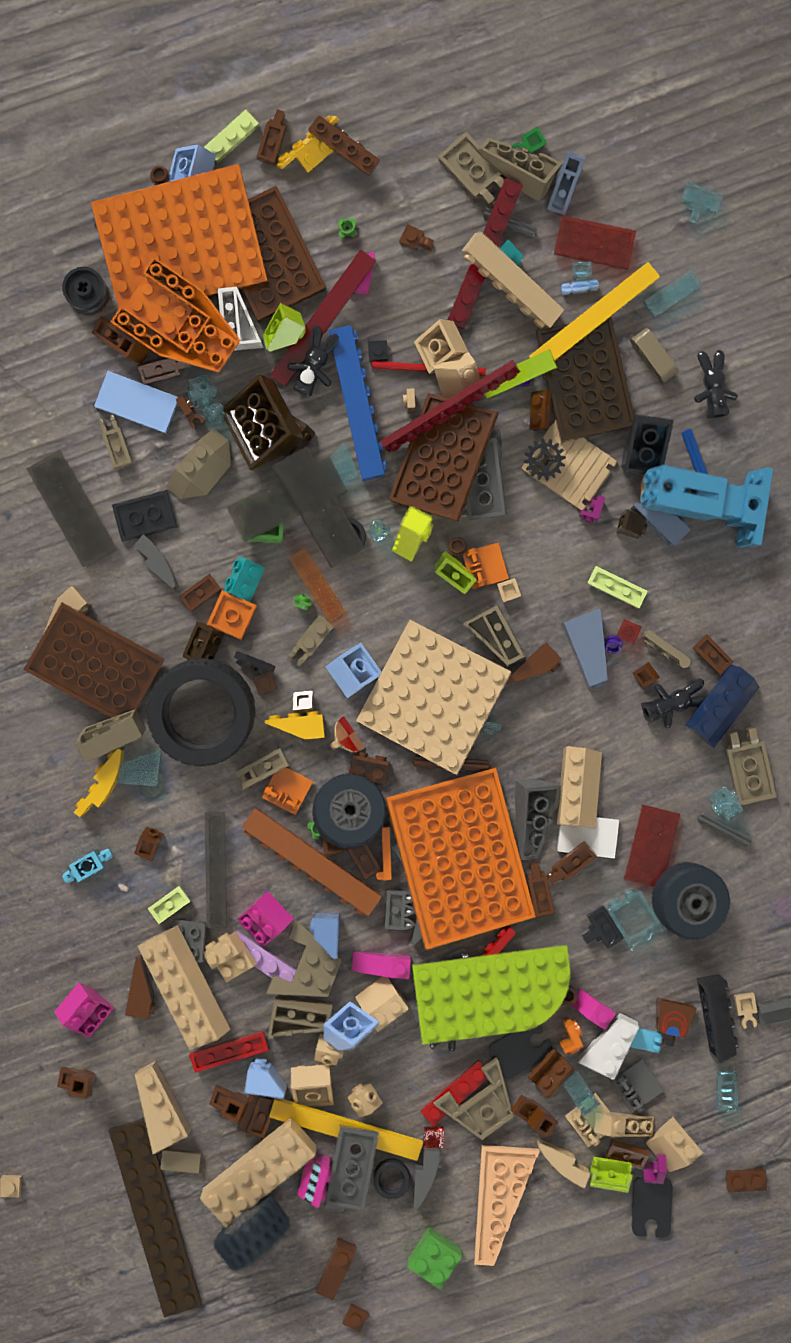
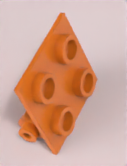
[462,542,509,589]
[262,768,313,815]

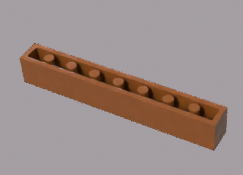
[242,807,382,916]

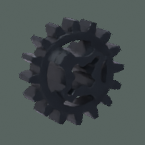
[524,438,566,481]

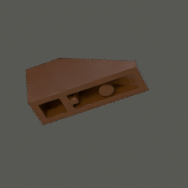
[91,316,150,364]
[505,642,562,685]
[125,954,156,1019]
[315,1237,356,1300]

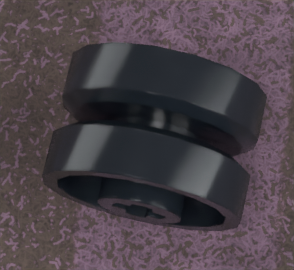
[62,266,109,316]

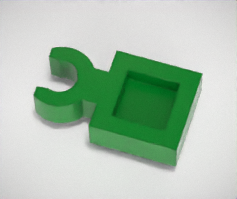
[512,126,547,154]

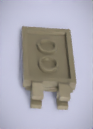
[438,132,504,208]
[725,727,777,806]

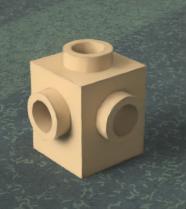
[314,1034,344,1066]
[347,1083,383,1117]

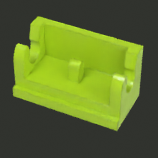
[590,1157,632,1193]

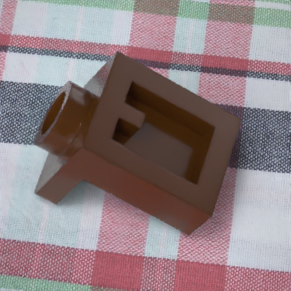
[134,827,164,861]

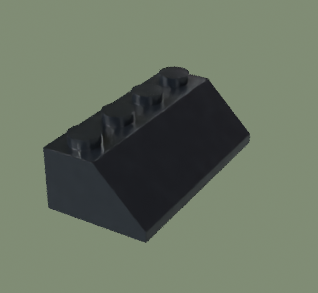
[697,974,739,1063]

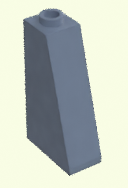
[562,608,608,689]

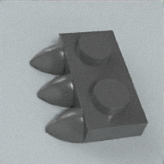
[385,890,415,930]

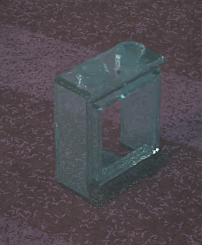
[605,888,665,950]

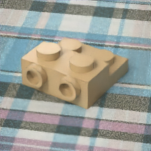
[203,931,257,983]

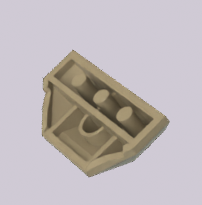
[166,428,231,499]

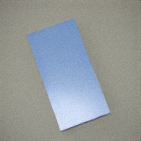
[94,371,179,434]

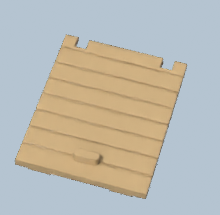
[521,419,618,510]

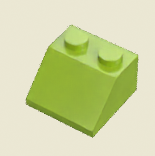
[262,303,306,351]

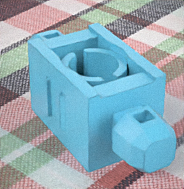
[62,849,114,883]

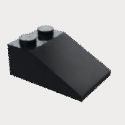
[621,414,674,474]

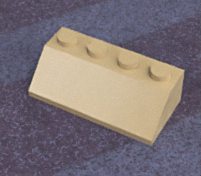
[557,746,602,829]

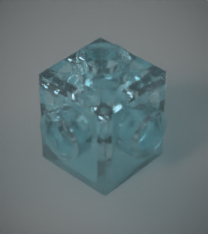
[187,374,217,408]
[709,786,743,822]

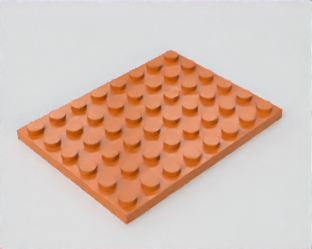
[91,164,268,309]
[385,768,536,950]

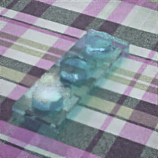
[643,270,702,318]

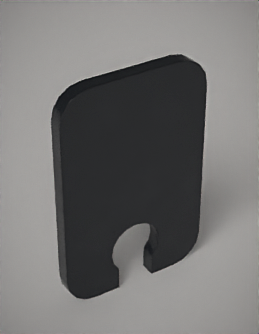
[489,1025,553,1079]
[632,1177,673,1238]

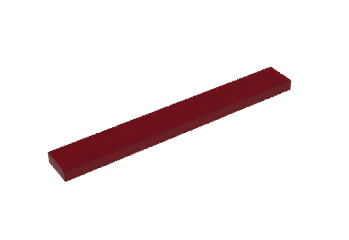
[270,249,376,387]

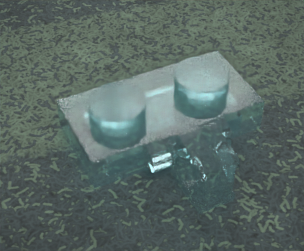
[680,182,723,223]

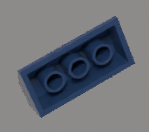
[685,664,760,748]

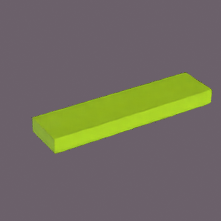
[485,349,558,399]

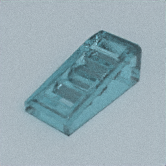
[716,1071,738,1112]

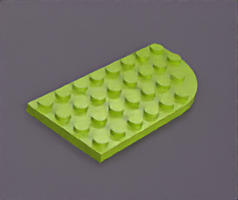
[412,945,570,1045]

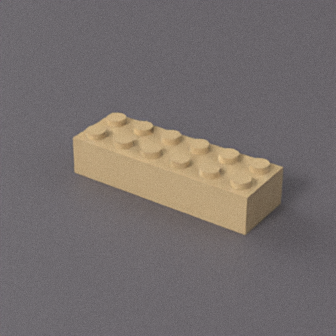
[138,925,230,1050]
[200,1117,317,1227]

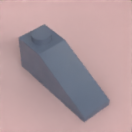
[547,150,586,216]
[631,503,691,548]

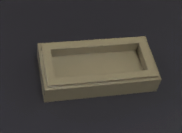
[160,1148,202,1174]

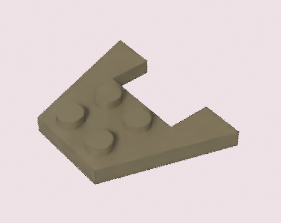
[266,921,342,997]
[433,1057,514,1140]

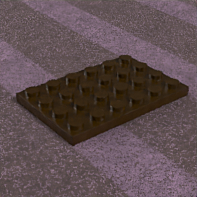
[536,316,634,443]

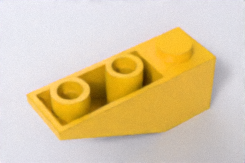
[264,711,325,739]

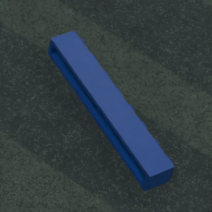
[329,325,387,482]

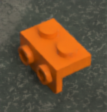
[559,1016,583,1054]

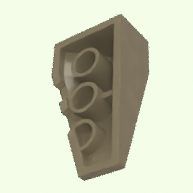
[479,138,562,202]

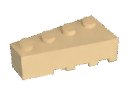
[135,1061,191,1154]

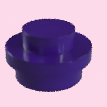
[604,636,623,654]

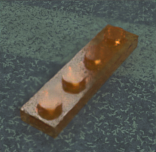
[289,548,346,623]

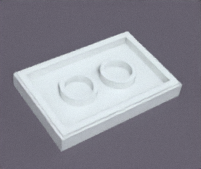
[557,817,619,858]

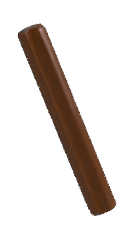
[414,756,490,771]

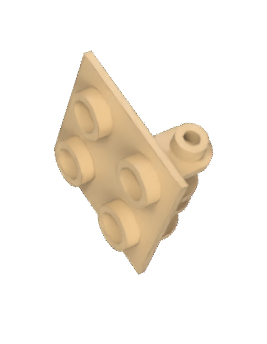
[565,1092,610,1147]

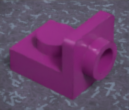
[579,495,606,523]
[643,1154,667,1184]

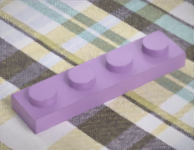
[237,931,296,982]

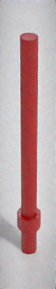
[372,361,486,376]

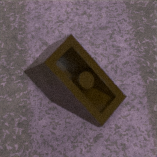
[616,509,647,539]

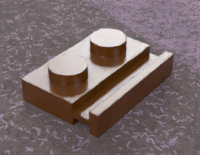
[237,1094,274,1139]

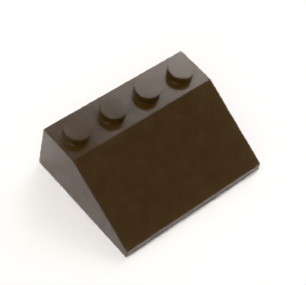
[220,374,304,470]

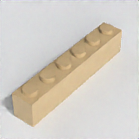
[461,232,564,329]

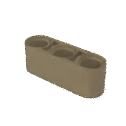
[630,328,678,384]

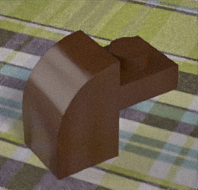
[57,1066,96,1099]
[209,1085,250,1123]
[511,1094,558,1138]

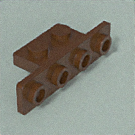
[308,116,380,176]

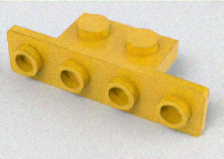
[276,115,339,173]

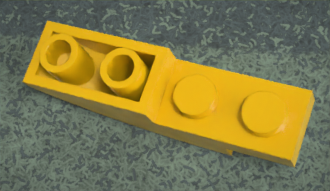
[74,748,124,817]

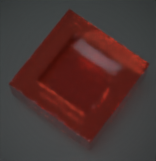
[616,619,642,644]
[423,1126,444,1148]

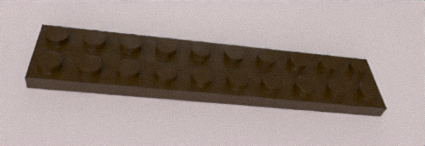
[108,1118,202,1318]

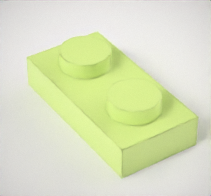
[148,885,191,924]

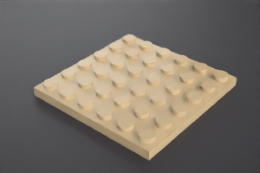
[356,620,512,775]

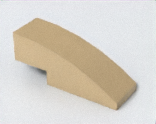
[537,1138,590,1188]

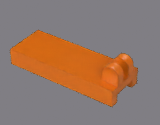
[376,826,391,880]

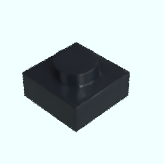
[368,340,388,362]

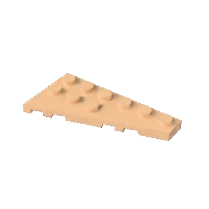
[474,1145,540,1266]

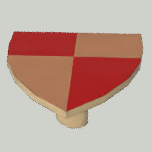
[330,716,365,752]

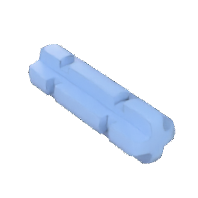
[561,280,599,295]

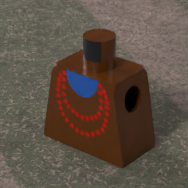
[656,997,696,1046]

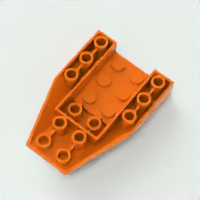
[111,257,241,373]

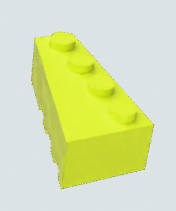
[392,507,433,562]

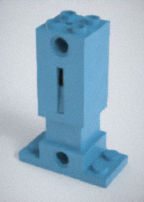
[641,465,773,548]

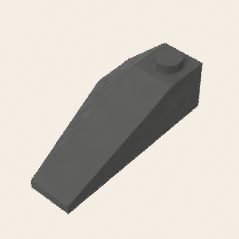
[515,779,561,861]

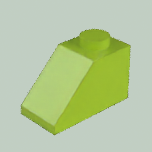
[434,551,477,594]

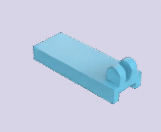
[610,1022,662,1053]

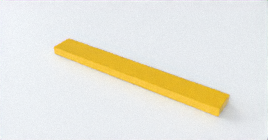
[528,262,660,361]
[269,1097,423,1161]

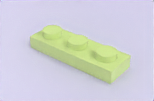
[204,110,259,164]
[587,566,647,609]

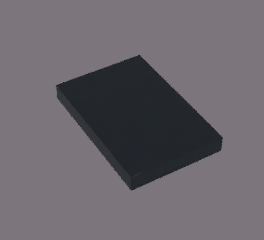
[112,490,178,542]

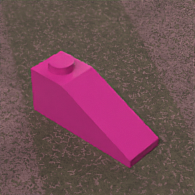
[351,951,411,979]

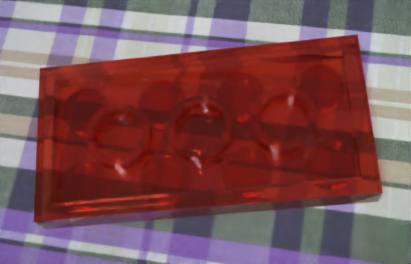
[554,216,636,270]
[624,804,680,887]

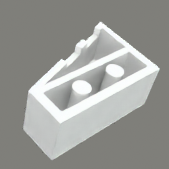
[218,287,263,351]
[578,1013,639,1080]

